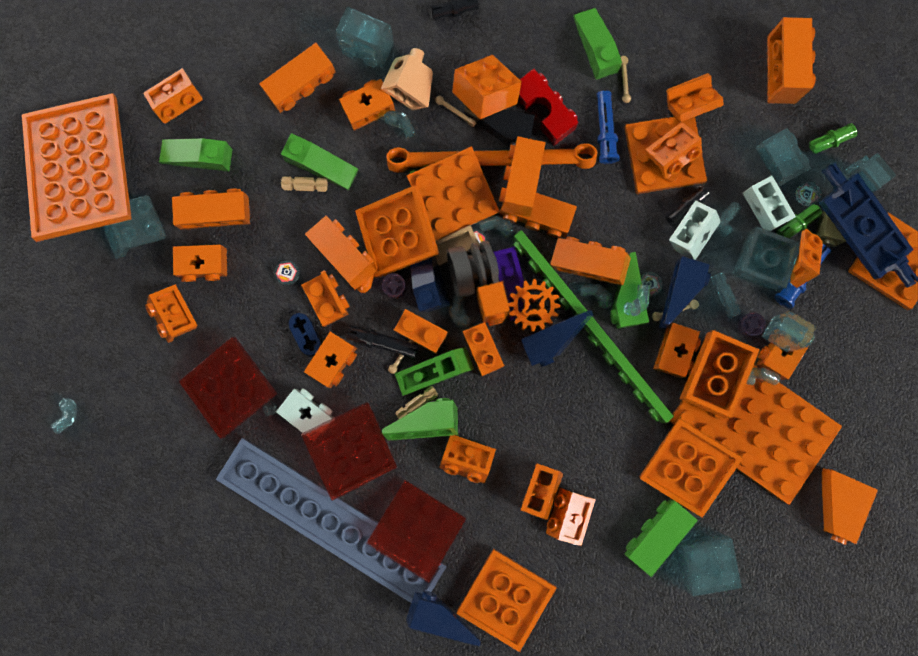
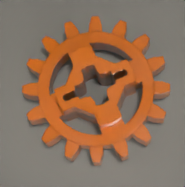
[508,279,560,332]

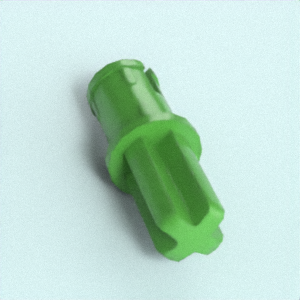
[809,123,857,154]
[776,204,822,242]

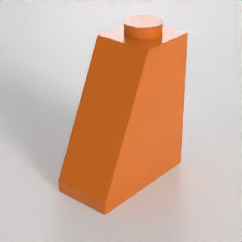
[821,468,878,545]

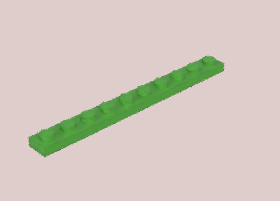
[513,230,674,423]

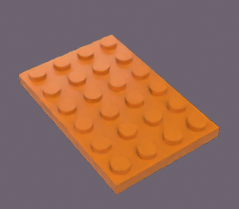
[22,93,132,242]
[669,365,842,505]

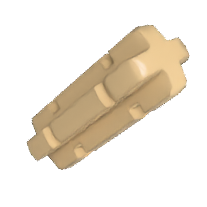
[281,176,328,192]
[395,386,438,419]

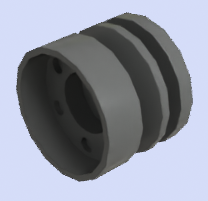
[447,240,499,298]

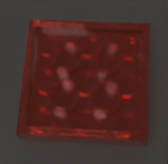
[179,337,277,439]
[301,402,397,501]
[366,480,466,583]

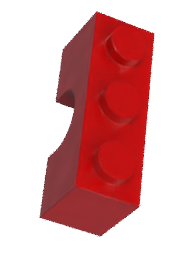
[518,69,578,146]

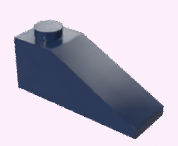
[410,256,450,312]
[659,256,711,329]
[521,310,593,367]
[406,591,481,646]

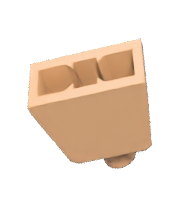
[381,48,433,110]

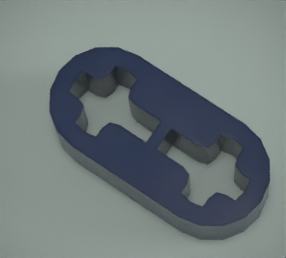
[289,313,322,356]

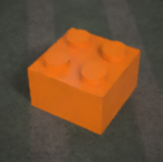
[452,55,522,119]

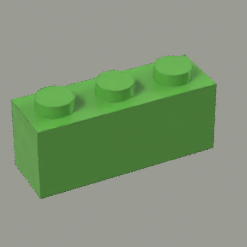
[624,499,698,577]

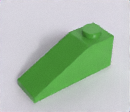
[573,8,622,80]
[281,133,358,190]
[159,138,232,172]
[610,252,649,329]
[395,347,474,396]
[382,398,458,441]

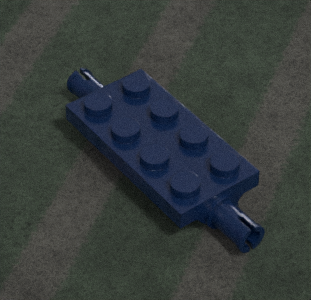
[819,162,918,288]

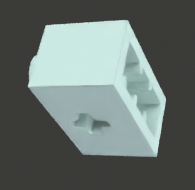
[743,176,796,233]
[669,200,721,260]
[276,388,335,441]

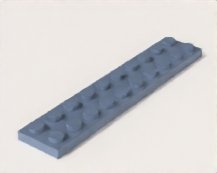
[216,438,447,603]

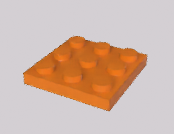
[624,117,707,194]
[406,146,499,241]
[355,185,439,277]
[848,212,918,310]
[639,418,743,518]
[456,548,557,652]

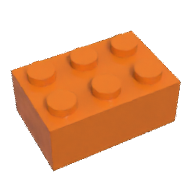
[767,17,816,104]
[680,330,760,418]

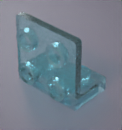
[102,196,166,259]

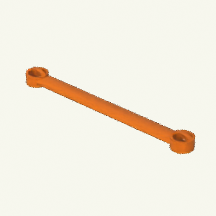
[386,143,597,173]

